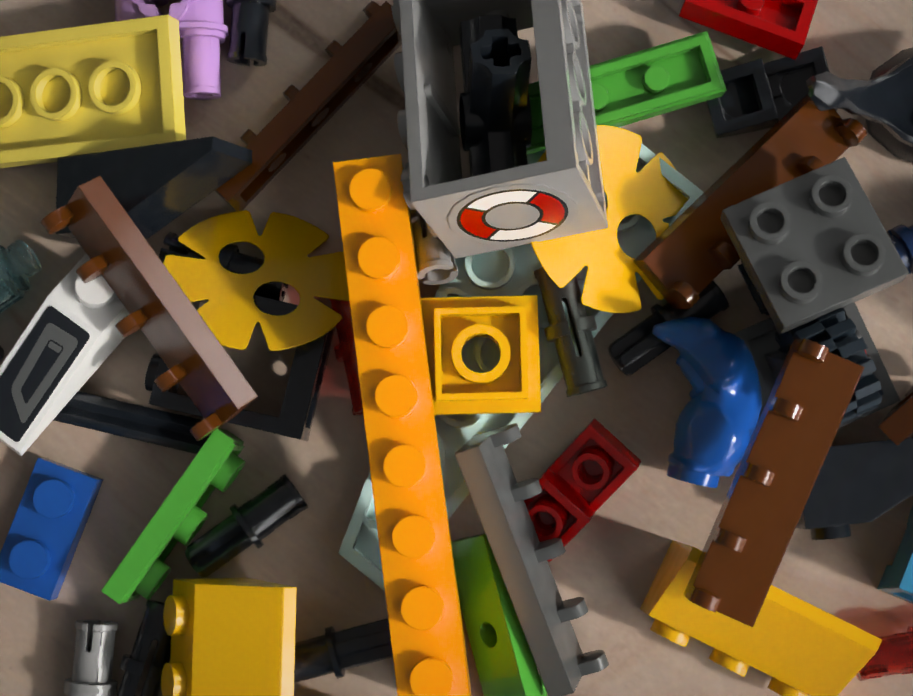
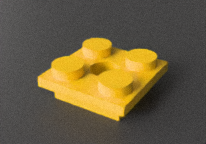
[421,295,541,415]

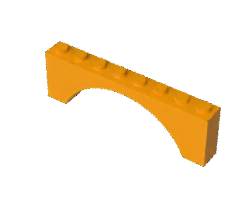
[333,154,471,696]

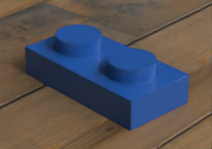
[0,458,103,601]

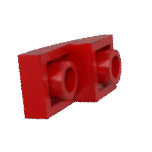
[524,418,641,562]

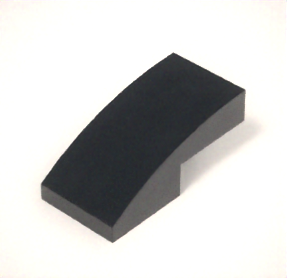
[706,46,838,138]

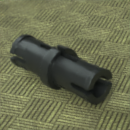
[534,267,608,397]

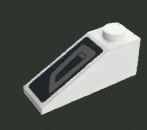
[0,254,129,456]

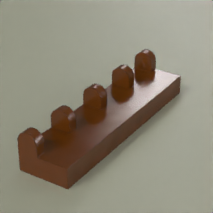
[215,1,402,212]
[634,94,867,309]
[41,176,258,441]
[684,338,865,627]

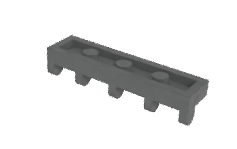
[455,423,609,696]

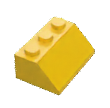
[640,540,882,696]
[161,577,297,696]

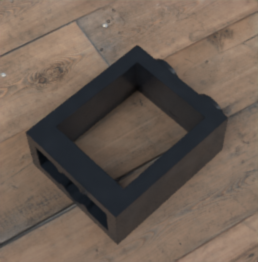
[145,295,336,441]

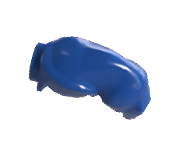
[652,317,762,488]

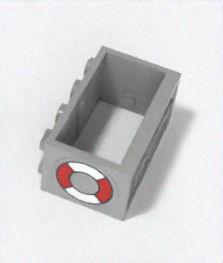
[391,0,608,259]

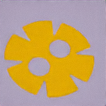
[531,125,688,313]
[163,210,349,351]

